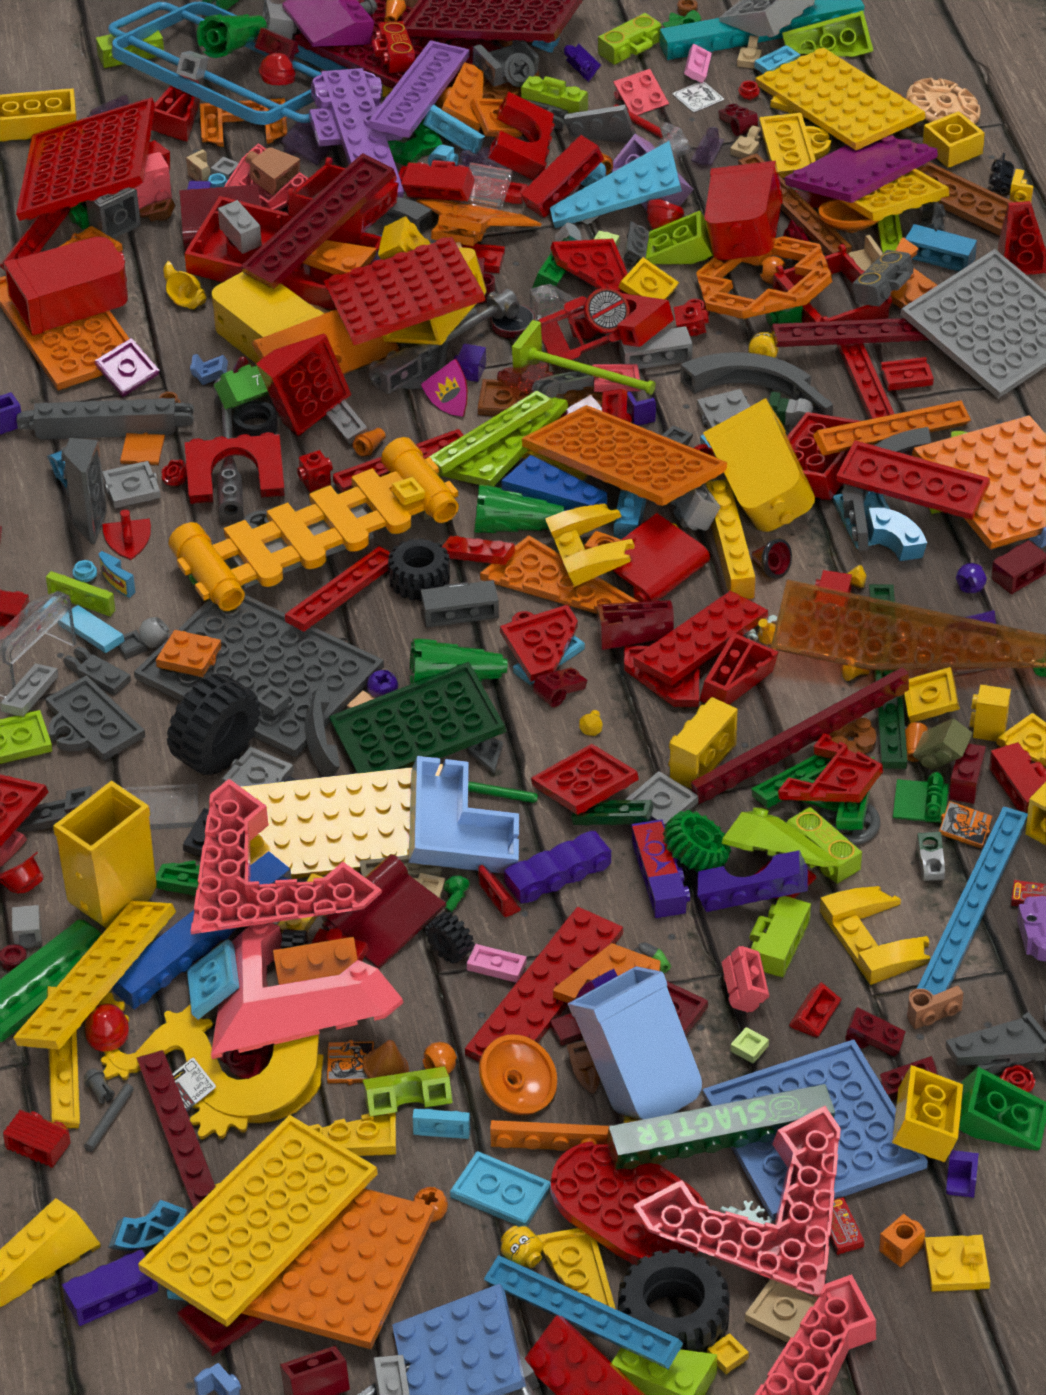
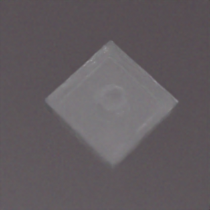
[459,162,513,210]

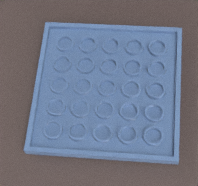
[702,1039,928,1221]

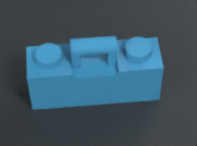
[905,224,977,271]
[614,489,646,539]

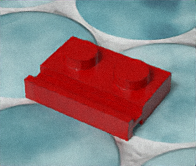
[461,244,505,273]
[880,357,934,391]

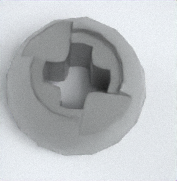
[139,617,169,648]

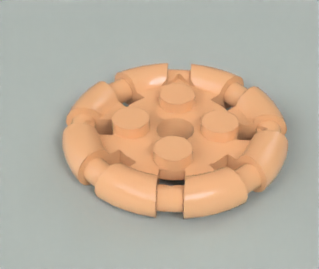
[906,78,981,124]

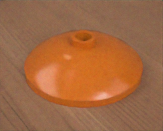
[819,199,879,233]
[479,1035,557,1115]

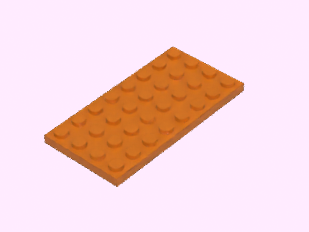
[0,276,130,391]
[522,405,727,506]

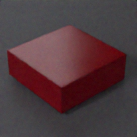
[550,1013,583,1046]

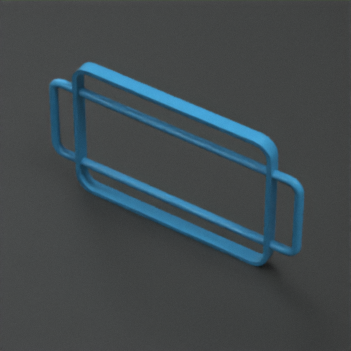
[108,2,348,125]

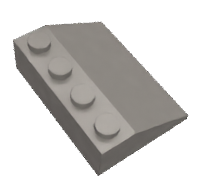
[719,0,815,37]

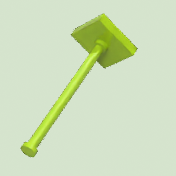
[512,320,656,395]

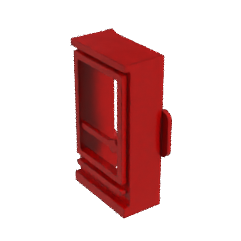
[538,296,621,366]

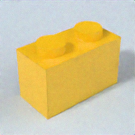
[969,684,1011,742]

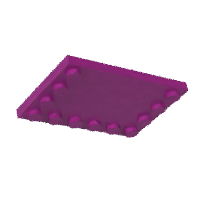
[785,135,938,203]

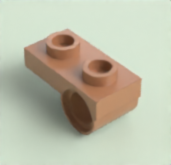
[907,986,964,1029]

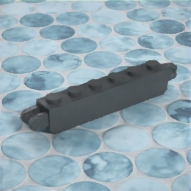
[17,398,194,440]

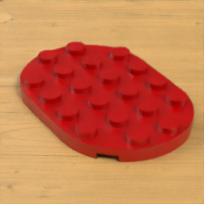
[550,1141,707,1265]

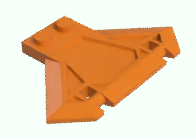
[416,199,542,235]

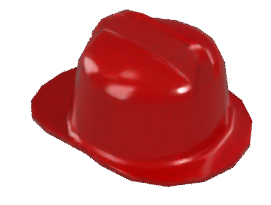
[0,851,44,894]

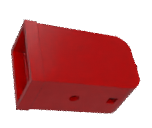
[704,160,783,260]
[4,237,128,336]

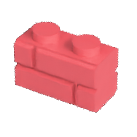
[721,946,770,1013]

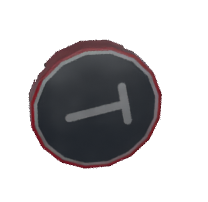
[490,304,535,338]

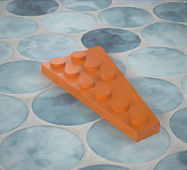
[480,536,639,614]

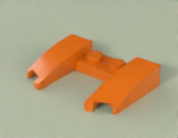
[200,98,288,147]

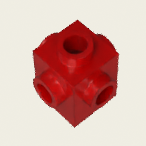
[673,302,709,336]
[297,450,333,492]

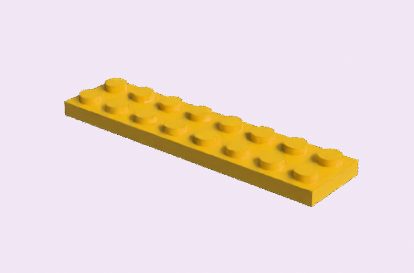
[13,901,176,1050]

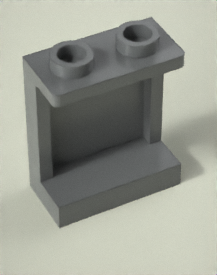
[472,40,539,86]

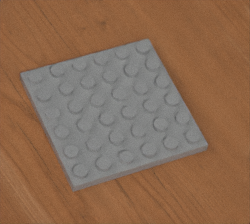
[900,249,1046,398]

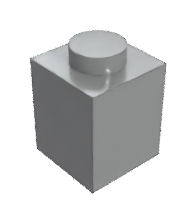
[176,51,209,80]
[12,905,42,948]

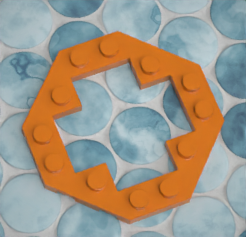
[696,236,832,319]

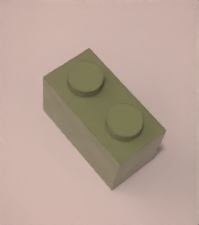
[913,718,972,770]

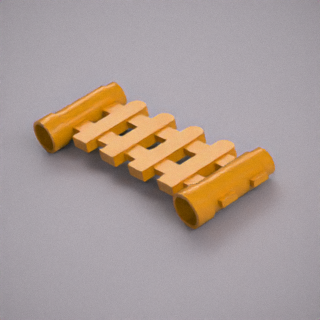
[168,437,459,611]

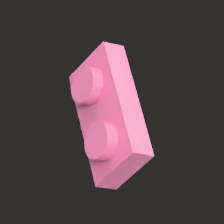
[684,44,712,83]
[467,944,527,983]

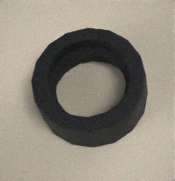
[233,401,278,437]

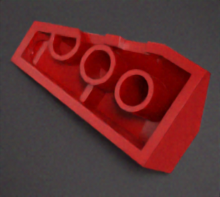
[998,201,1046,275]

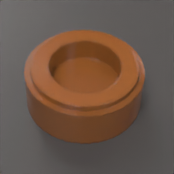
[677,0,698,16]

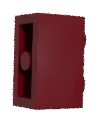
[991,540,1046,595]
[949,743,986,804]
[280,1346,350,1395]

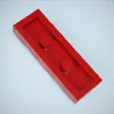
[442,536,516,565]

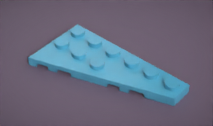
[550,141,682,228]

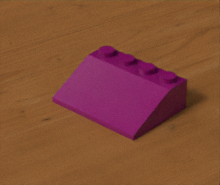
[282,0,374,47]

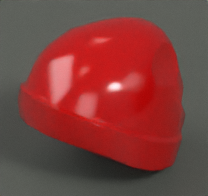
[259,53,296,85]
[647,199,685,230]
[85,1004,129,1052]

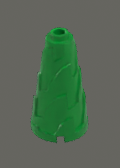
[197,14,267,58]
[474,484,564,533]
[409,638,508,684]

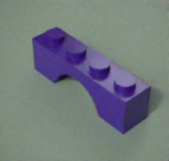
[698,850,808,912]

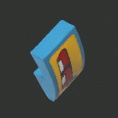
[99,551,136,598]

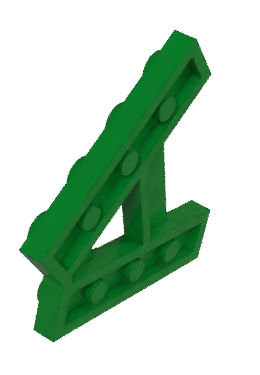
[387,116,442,166]
[751,755,875,830]

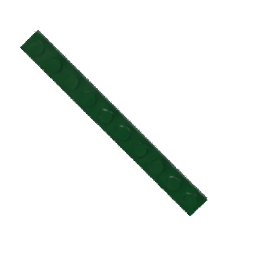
[868,584,908,769]

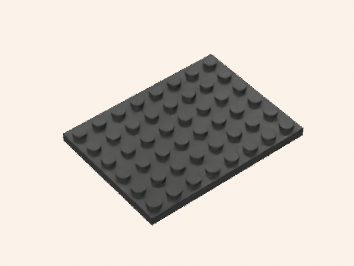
[134,595,384,757]

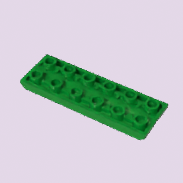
[0,919,102,1042]

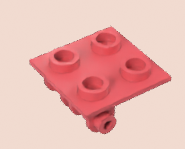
[613,69,669,115]

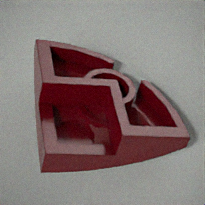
[220,1043,274,1079]

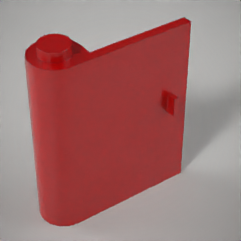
[612,513,710,602]

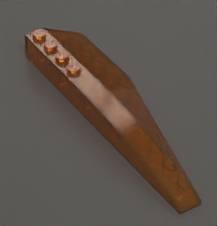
[771,579,1046,670]

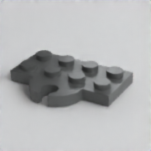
[45,675,146,761]

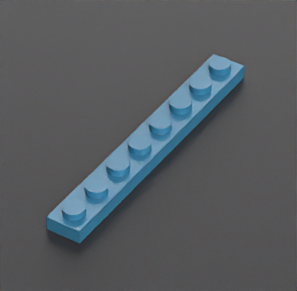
[484,1255,683,1369]

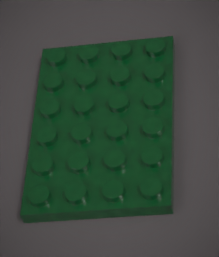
[329,662,506,774]

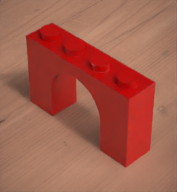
[488,92,555,180]
[567,293,674,347]
[184,432,285,504]

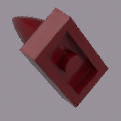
[255,28,299,63]

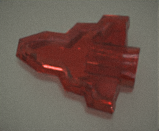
[497,362,554,395]

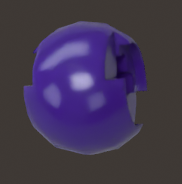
[956,563,987,594]
[367,670,399,698]

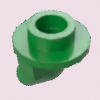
[443,875,470,913]

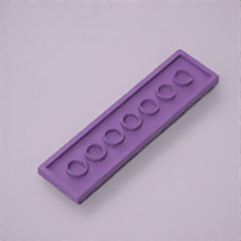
[369,41,470,138]

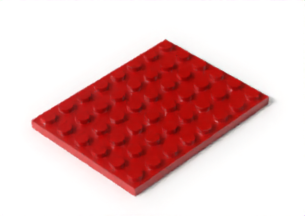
[16,97,155,221]

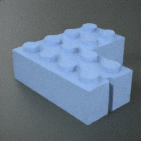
[409,756,519,874]

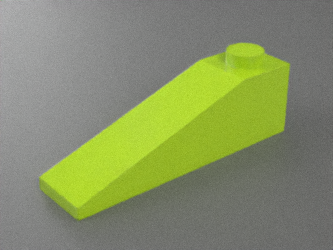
[782,11,874,57]
[722,808,838,867]

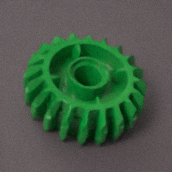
[662,810,732,873]

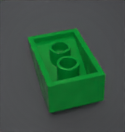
[959,1067,1046,1151]

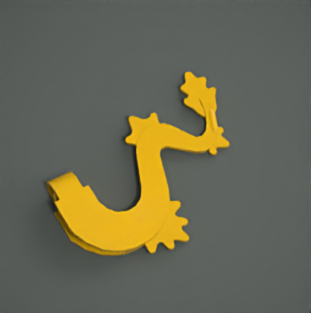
[97,992,324,1140]

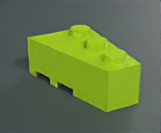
[612,1347,717,1395]

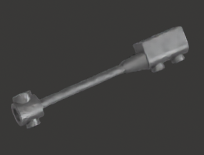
[369,289,520,394]
[214,378,244,523]

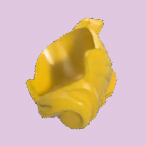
[163,261,207,310]

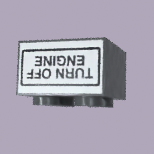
[86,188,141,239]

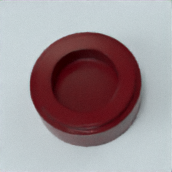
[0,944,27,971]

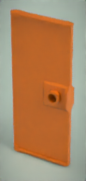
[252,309,400,375]

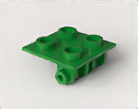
[893,772,949,823]

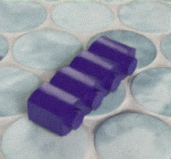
[504,831,611,903]

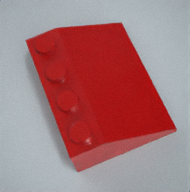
[256,333,352,436]
[787,412,860,500]

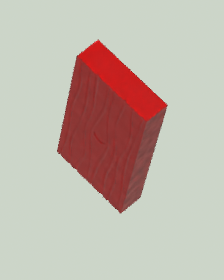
[184,196,382,310]

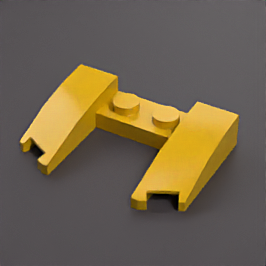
[545,504,635,587]
[820,886,930,985]

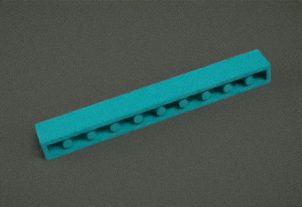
[660,0,865,60]

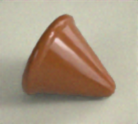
[363,1040,409,1079]

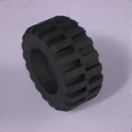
[167,674,261,775]
[618,1250,730,1353]

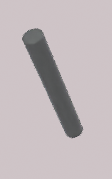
[83,1084,134,1152]

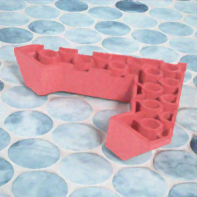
[191,779,382,934]
[211,923,403,1059]
[633,1106,841,1298]
[755,1274,876,1395]

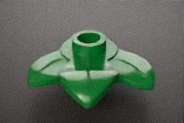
[662,10,701,28]

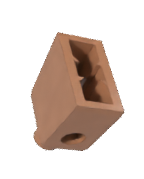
[245,147,300,196]

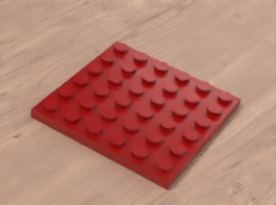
[324,237,485,346]

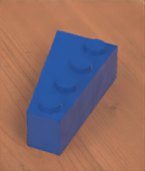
[502,455,607,511]

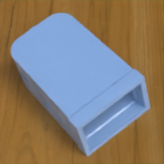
[568,966,702,1120]

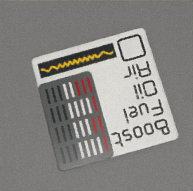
[172,1058,216,1111]

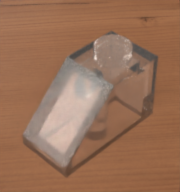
[529,284,574,321]

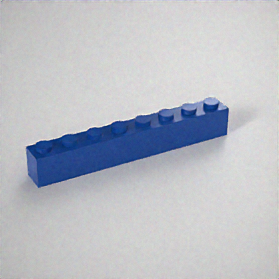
[112,851,292,1010]

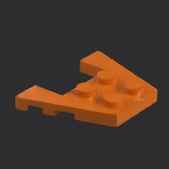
[891,237,937,309]
[553,943,661,1003]

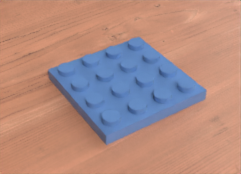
[392,1284,526,1395]

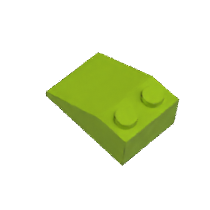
[645,211,713,264]

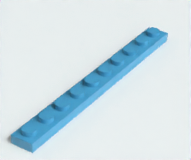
[917,806,1028,995]

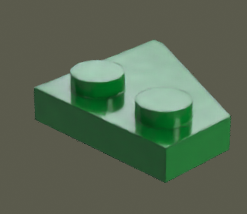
[156,860,200,896]

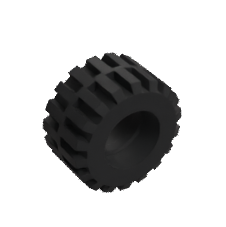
[388,538,450,601]

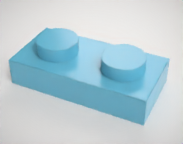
[754,45,800,74]
[413,1109,470,1139]

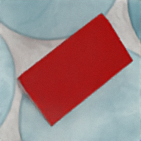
[478,865,521,918]
[789,982,842,1038]

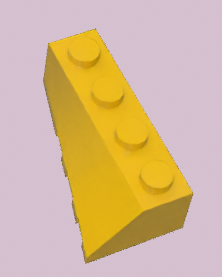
[0,1198,101,1308]

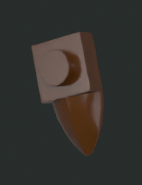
[139,198,176,222]
[566,1041,600,1094]

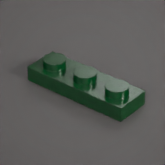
[571,800,653,826]

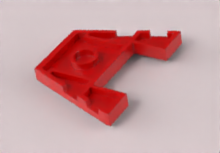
[778,733,883,802]

